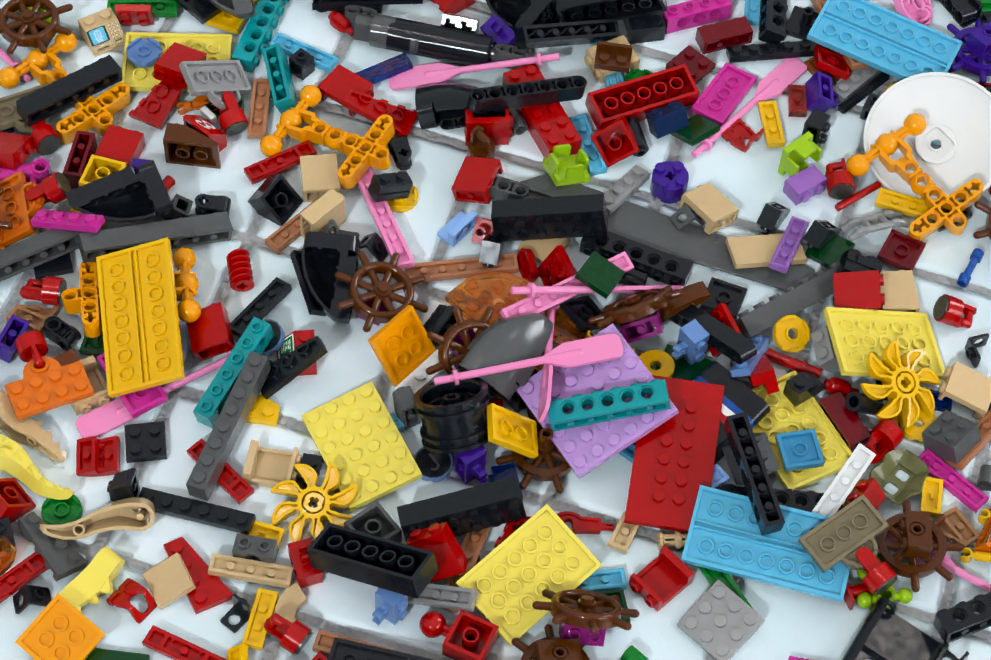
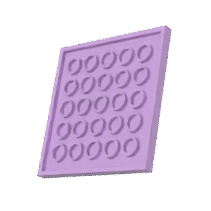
[516,323,679,479]

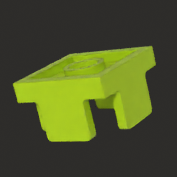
[778,131,822,176]
[542,144,591,186]

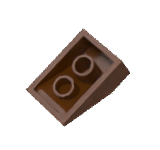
[163,123,221,169]

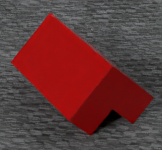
[747,353,780,394]

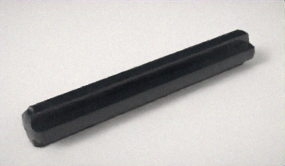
[838,72,890,114]

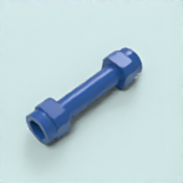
[957,248,984,288]

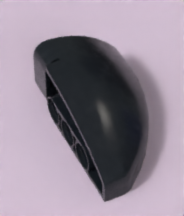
[415,83,510,130]
[301,232,360,324]

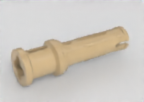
[657,531,688,550]

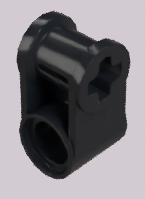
[388,135,412,170]
[195,194,231,216]
[44,316,82,351]

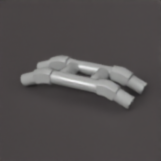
[840,210,911,242]

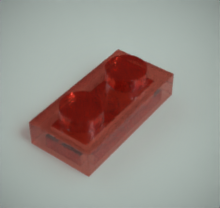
[787,85,807,117]

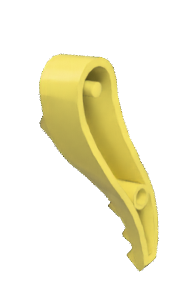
[0,434,74,500]
[59,546,125,613]

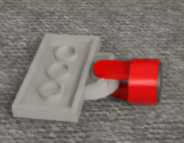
[179,60,252,136]

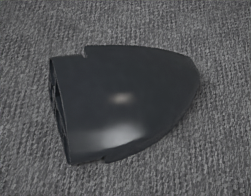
[486,0,560,32]
[65,160,174,222]

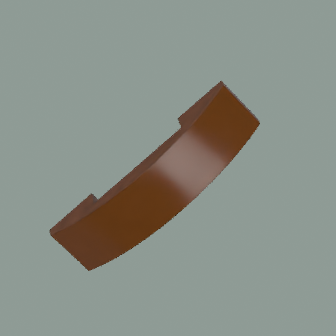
[658,281,712,322]

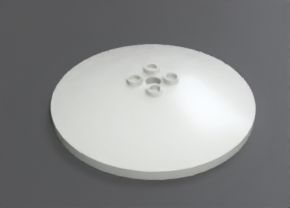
[863,72,991,202]

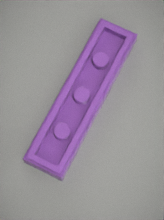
[768,216,810,274]

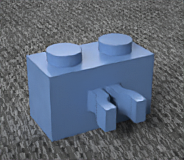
[671,319,710,365]
[372,588,408,625]

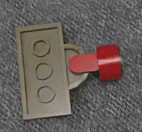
[0,83,63,155]
[798,494,898,595]

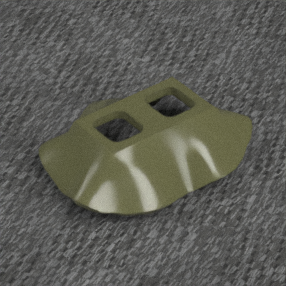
[869,449,929,505]

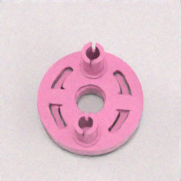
[893,0,933,26]

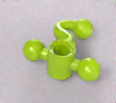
[857,556,913,609]

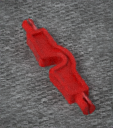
[524,511,614,534]

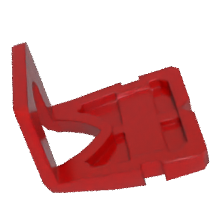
[721,119,765,152]
[106,578,157,624]

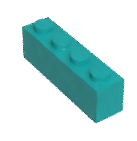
[262,43,298,114]

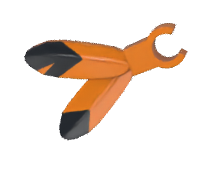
[176,96,218,115]

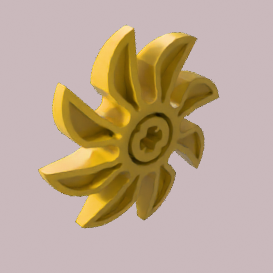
[860,339,941,429]
[270,461,357,542]

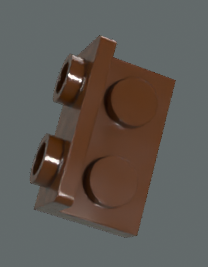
[594,41,633,73]

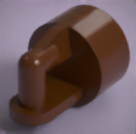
[467,125,495,158]

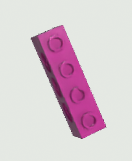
[662,0,732,34]

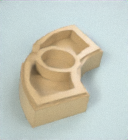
[274,582,307,624]

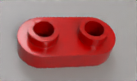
[517,248,539,282]

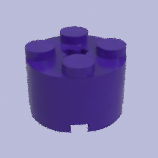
[650,161,689,204]

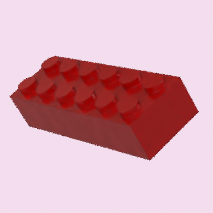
[502,63,582,158]
[585,64,700,129]

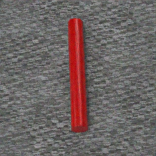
[835,181,881,211]

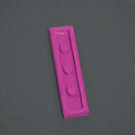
[918,448,989,513]

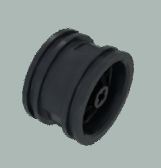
[413,377,490,454]

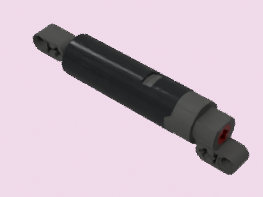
[344,5,528,70]

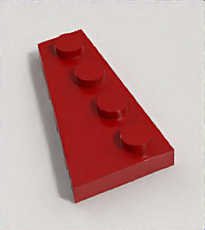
[341,88,417,137]

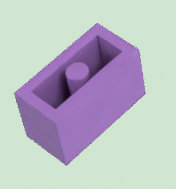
[783,164,827,206]

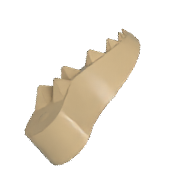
[0,389,66,463]
[40,497,155,540]

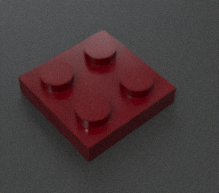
[666,45,716,84]
[877,229,926,271]

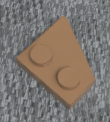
[6,304,60,333]
[931,506,980,548]

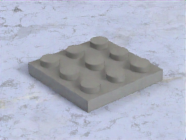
[677,579,765,660]

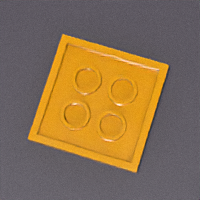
[368,305,436,387]
[15,593,106,660]

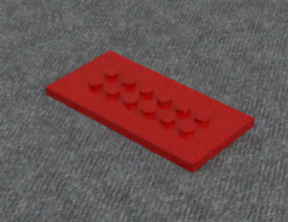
[624,375,724,533]

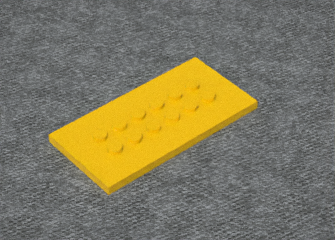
[96,237,185,398]

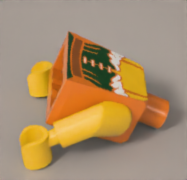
[961,509,991,563]

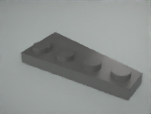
[17,512,88,581]

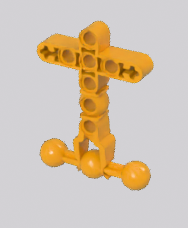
[0,33,131,144]
[260,85,395,190]
[846,113,984,241]
[61,247,201,338]

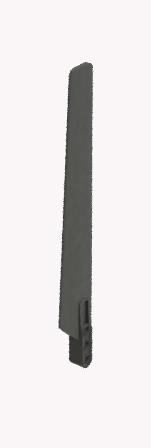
[489,173,816,290]

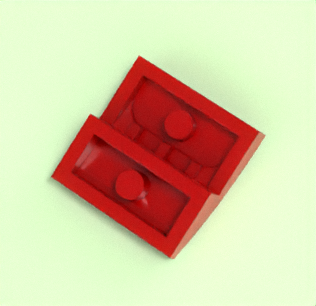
[76,436,120,477]

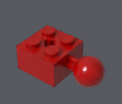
[419,610,499,660]

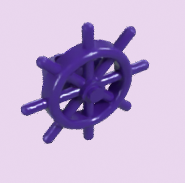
[947,19,991,85]

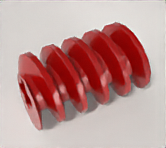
[226,249,254,292]

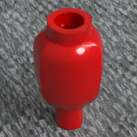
[328,10,354,37]
[824,377,859,397]

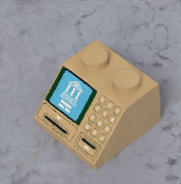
[78,7,125,57]

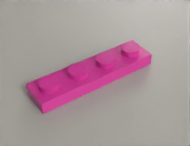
[30,209,105,233]

